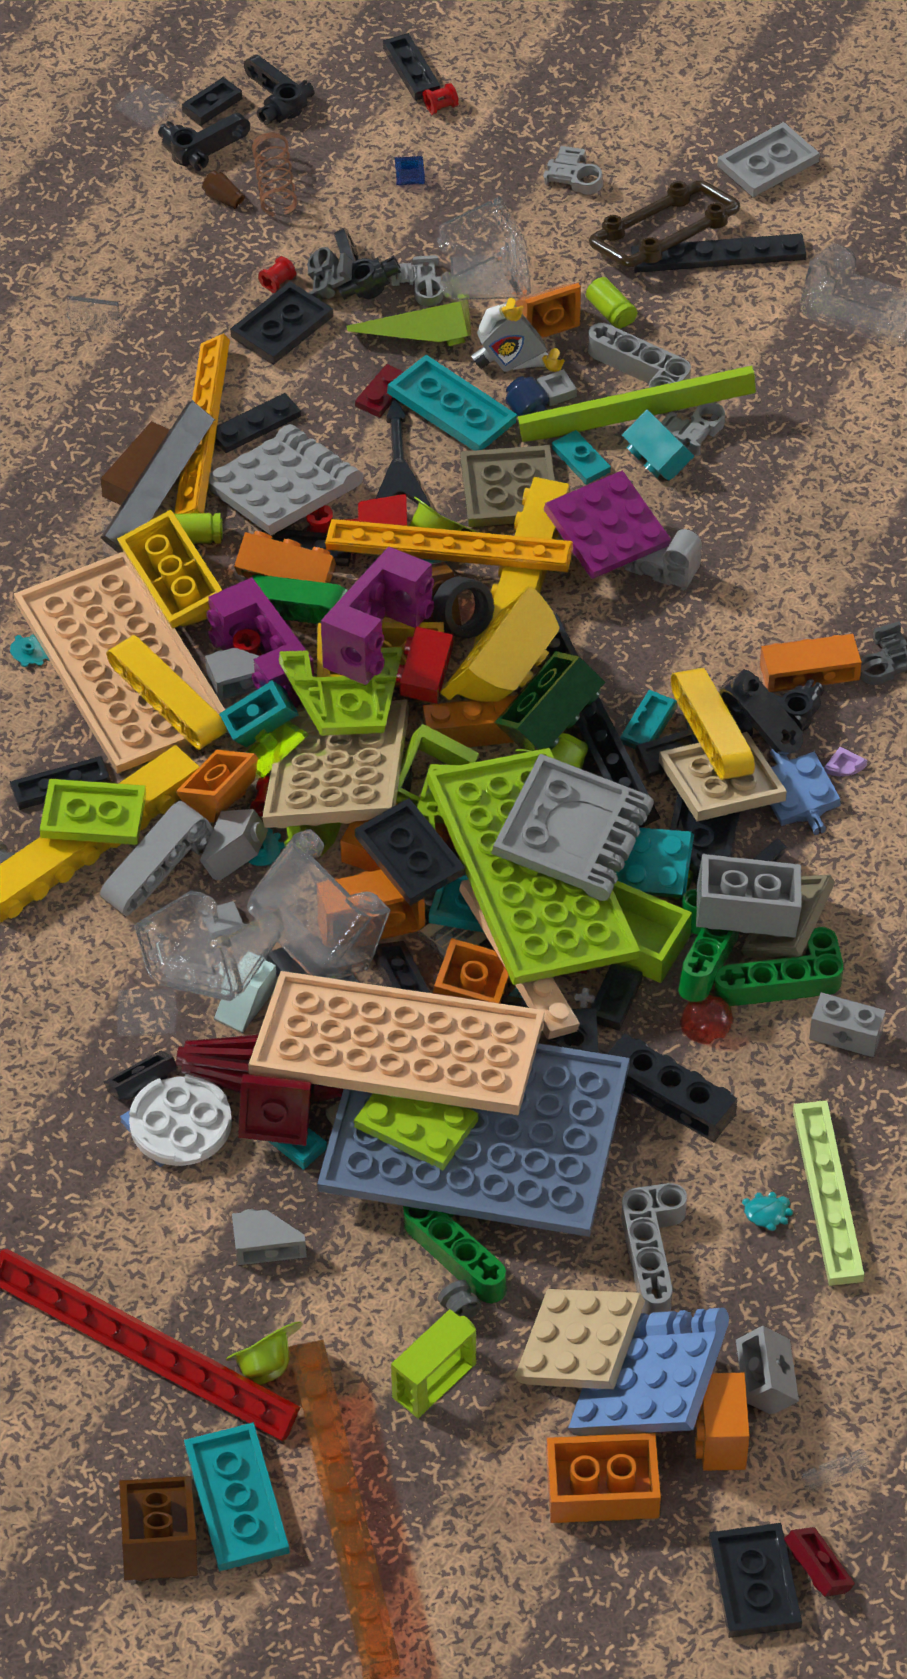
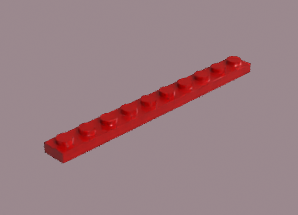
[0,1249,301,1441]

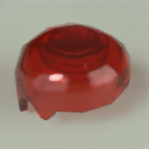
[680,994,734,1044]

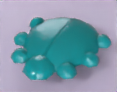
[10,634,50,667]
[248,828,285,867]
[742,1192,793,1231]

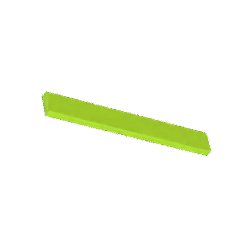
[518,366,756,442]

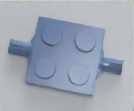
[770,749,841,835]

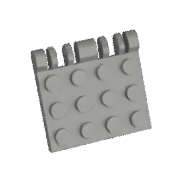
[208,424,363,535]
[492,754,654,901]

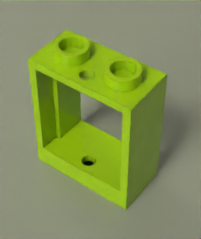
[396,724,479,807]
[391,1309,476,1419]

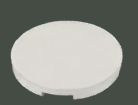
[129,1074,232,1166]

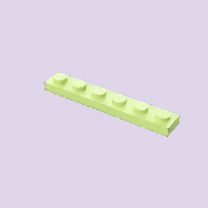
[793,1100,864,1286]

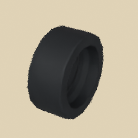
[433,576,495,639]

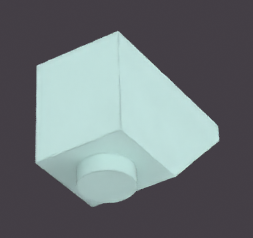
[214,952,277,1034]

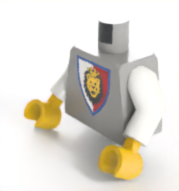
[471,298,565,372]

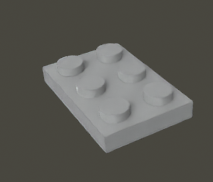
[717,122,820,197]

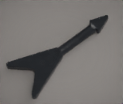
[375,400,430,507]

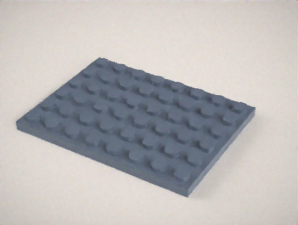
[317,1043,630,1237]

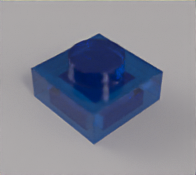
[394,156,425,185]

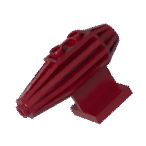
[176,1034,344,1146]

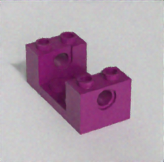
[321,546,434,685]
[207,577,314,707]

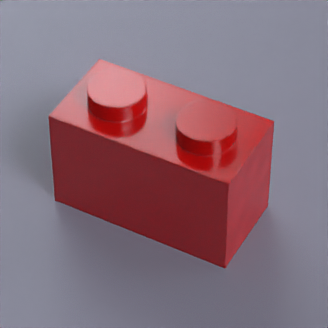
[396,626,453,704]

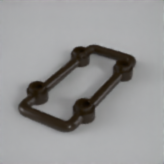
[589,180,741,268]

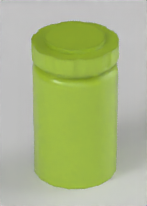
[585,277,638,329]
[174,513,223,544]

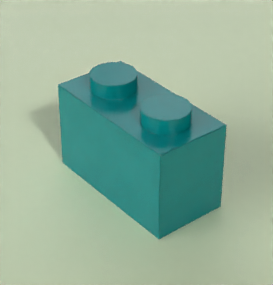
[622,409,695,481]
[219,680,299,747]

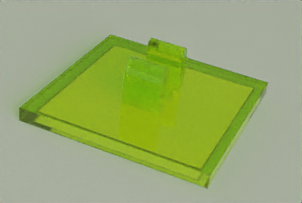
[246,721,309,779]

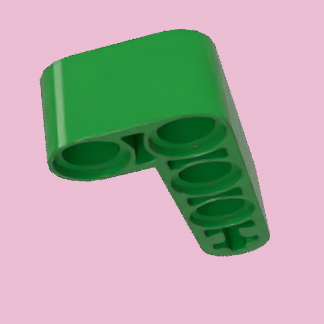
[249,574,348,624]
[678,889,740,1002]
[714,927,843,1006]
[403,1206,507,1303]

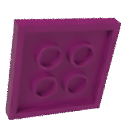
[543,470,671,579]

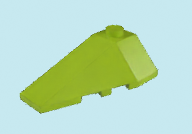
[347,300,471,346]

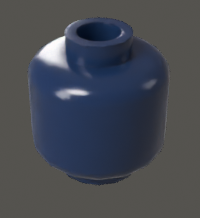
[505,376,549,417]

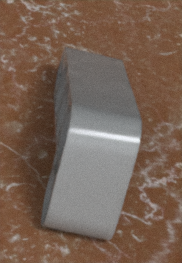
[588,323,691,388]
[623,529,702,590]
[100,801,213,916]
[621,1183,687,1315]

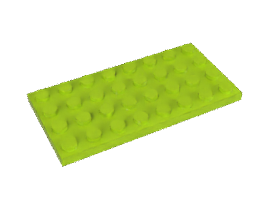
[426,748,640,985]

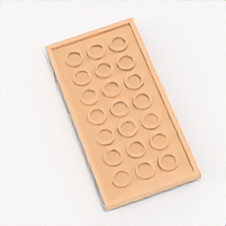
[14,551,227,774]
[249,971,545,1115]

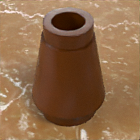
[202,170,245,209]

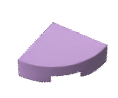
[824,747,868,776]

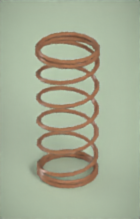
[252,132,297,216]

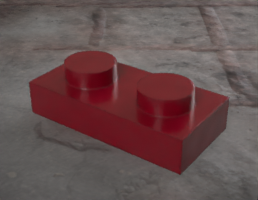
[355,364,404,418]
[784,1527,855,1597]

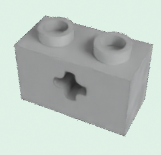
[809,992,886,1057]
[736,1326,799,1414]

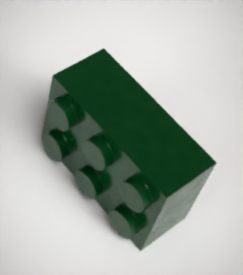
[494,651,606,751]

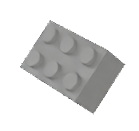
[696,854,801,938]

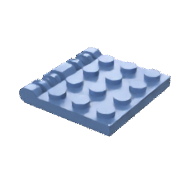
[568,1308,729,1436]

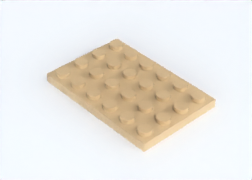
[262,699,409,828]

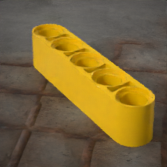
[106,635,227,750]
[671,668,755,780]

